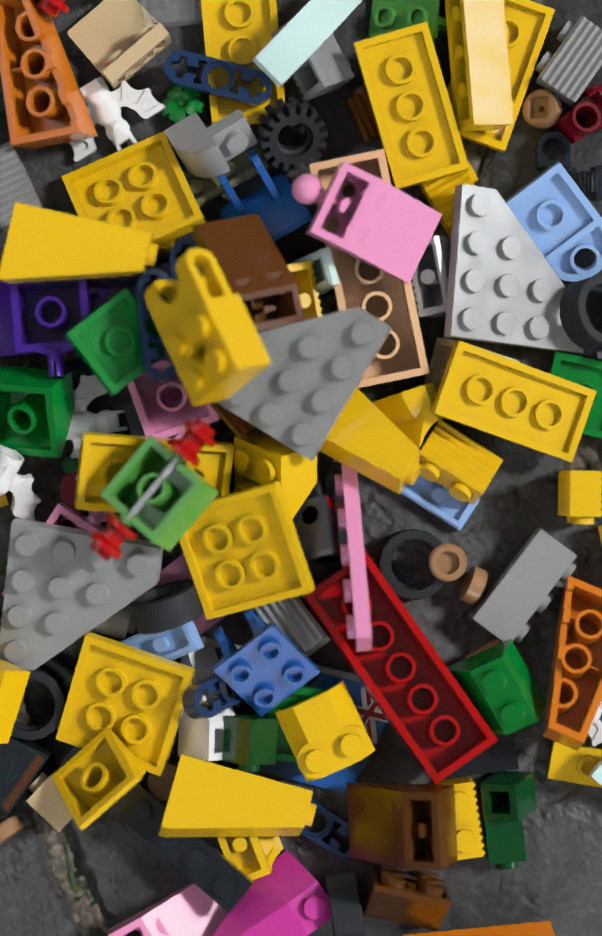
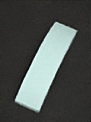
[252,0,363,87]

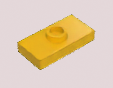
[546,741,602,788]

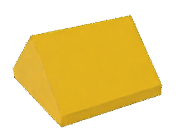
[51,727,147,830]

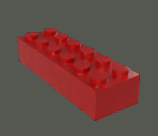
[302,552,498,784]

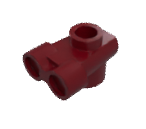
[557,82,602,144]

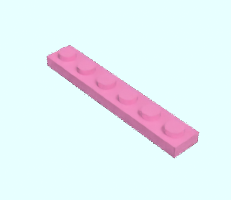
[333,459,372,652]

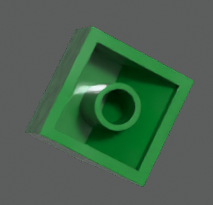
[0,366,75,458]
[447,639,547,735]

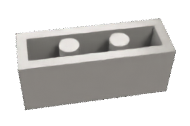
[470,527,577,643]

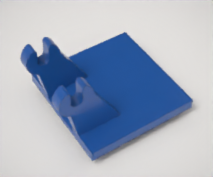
[217,148,313,241]
[213,608,320,717]

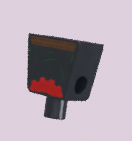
[292,476,347,565]
[0,736,53,816]

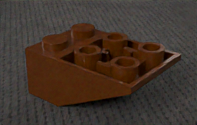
[192,213,305,331]
[347,782,458,870]
[362,864,451,931]

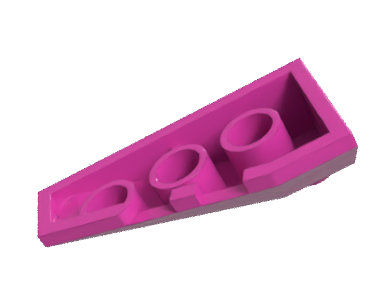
[211,850,331,936]

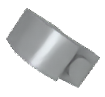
[164,109,258,178]

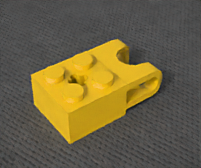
[144,248,272,406]

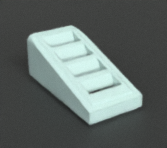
[289,247,339,295]

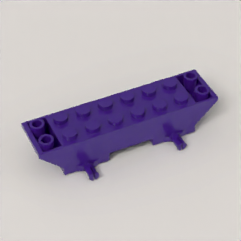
[0,234,270,378]

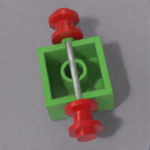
[89,417,220,561]

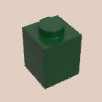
[222,714,278,772]
[480,771,537,822]
[481,814,527,870]

